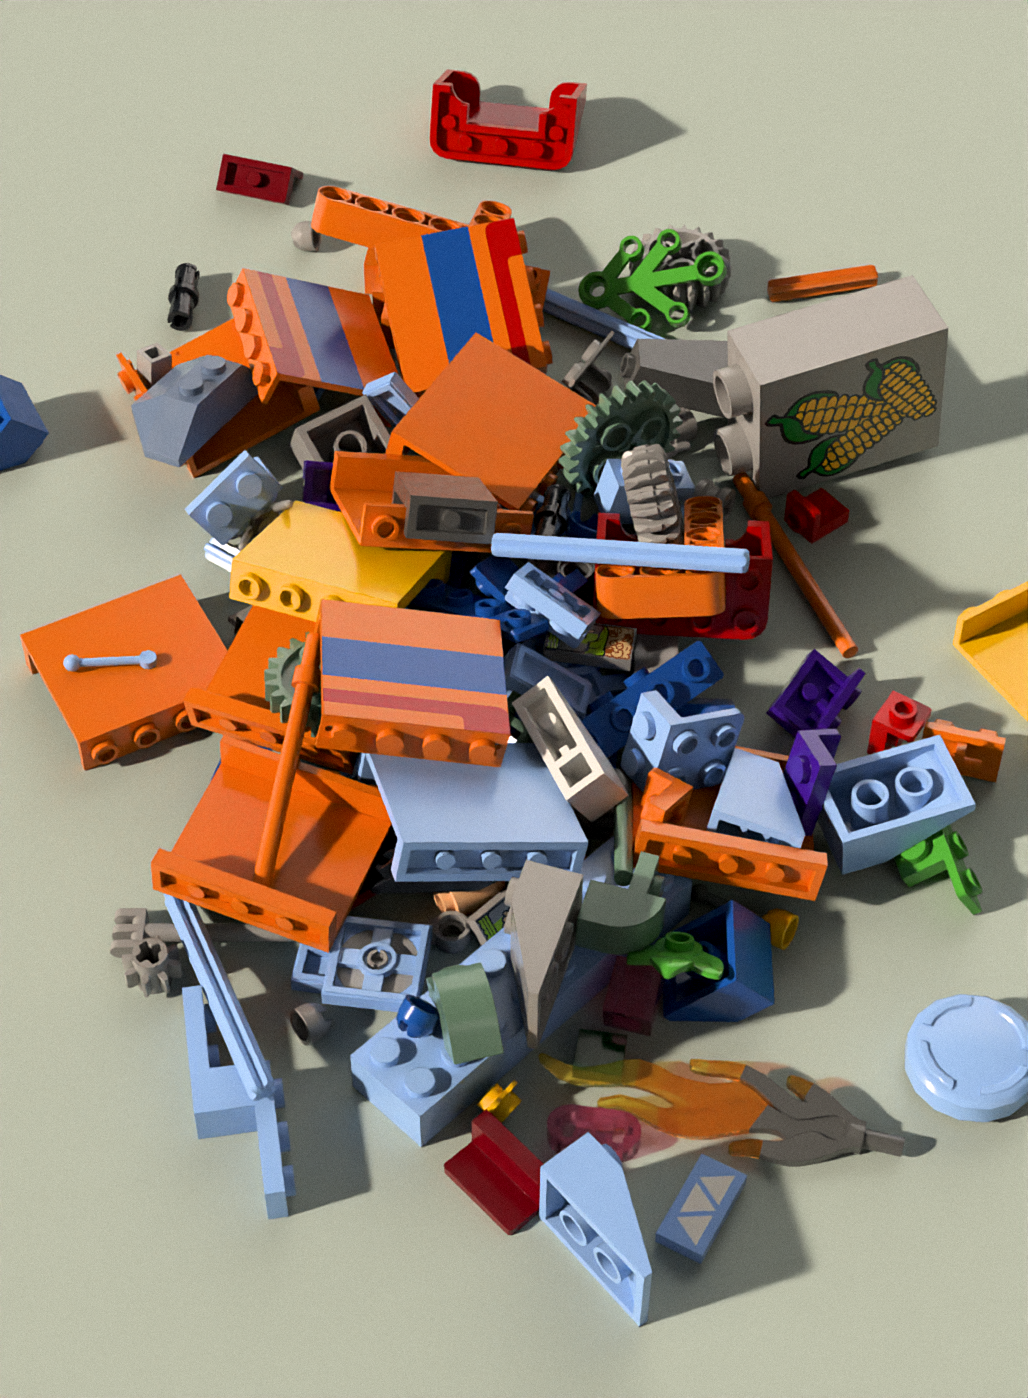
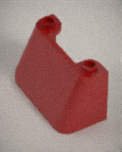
[429,69,587,170]

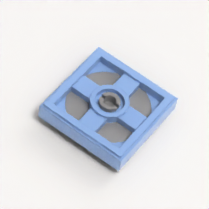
[321,916,433,1012]

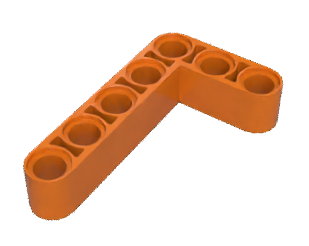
[311,186,512,249]
[595,496,726,619]

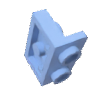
[505,562,601,648]

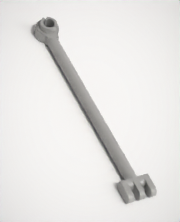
[110,908,471,958]

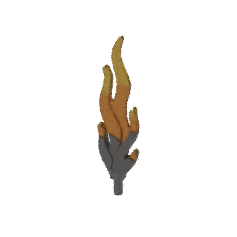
[538,1052,905,1167]

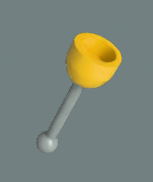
[691,884,799,950]

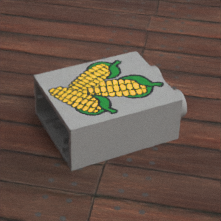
[713,275,949,499]

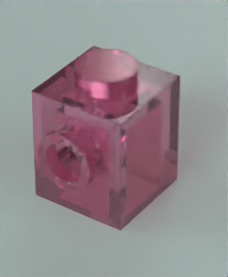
[603,955,665,1037]

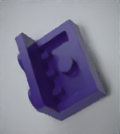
[766,649,866,737]
[783,729,841,836]

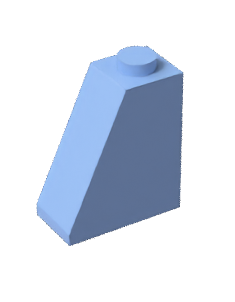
[706,748,805,848]

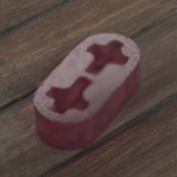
[546,1104,641,1162]

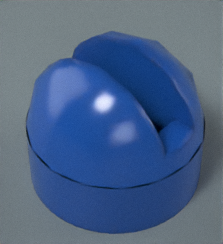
[396,995,440,1038]

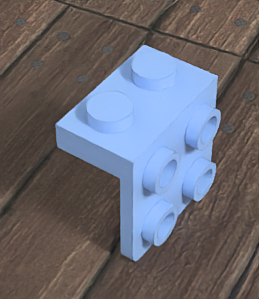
[185,450,283,546]
[620,690,744,792]

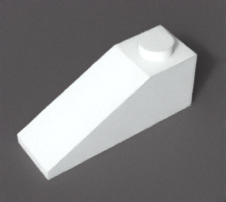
[512,676,629,822]

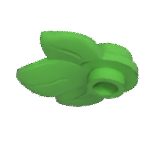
[627,932,724,980]

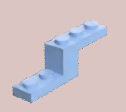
[182,985,296,1219]

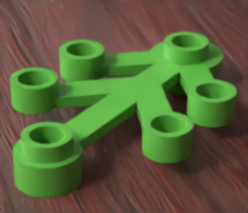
[578,229,727,331]

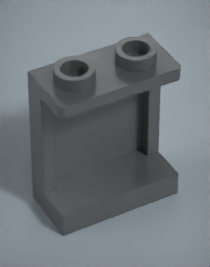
[392,471,498,544]

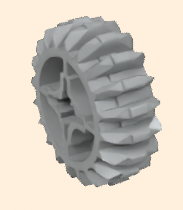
[629,224,732,312]
[621,444,684,545]

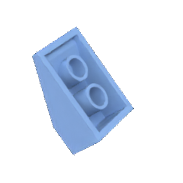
[817,735,976,875]
[539,1132,652,1327]

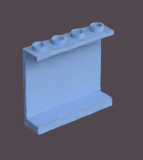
[357,743,588,882]

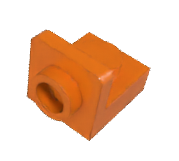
[640,767,693,826]

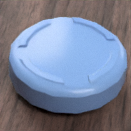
[905,994,1028,1122]

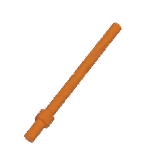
[732,472,858,658]
[252,633,321,888]

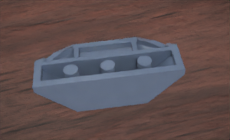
[131,355,258,467]

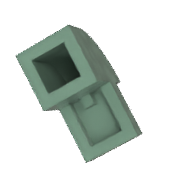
[576,851,666,955]
[426,963,504,1065]

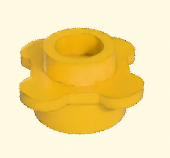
[476,1079,522,1123]

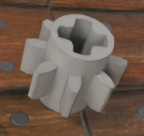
[121,935,183,997]

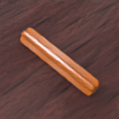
[767,264,878,302]

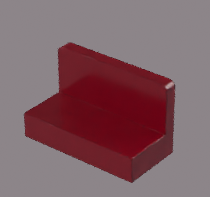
[216,154,304,206]
[444,1109,543,1235]

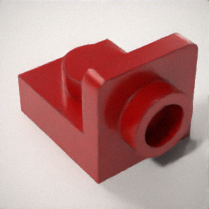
[784,487,850,544]
[867,690,932,754]

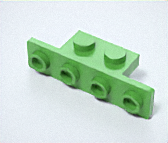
[894,825,983,915]

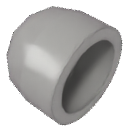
[291,221,321,251]
[290,1003,332,1045]

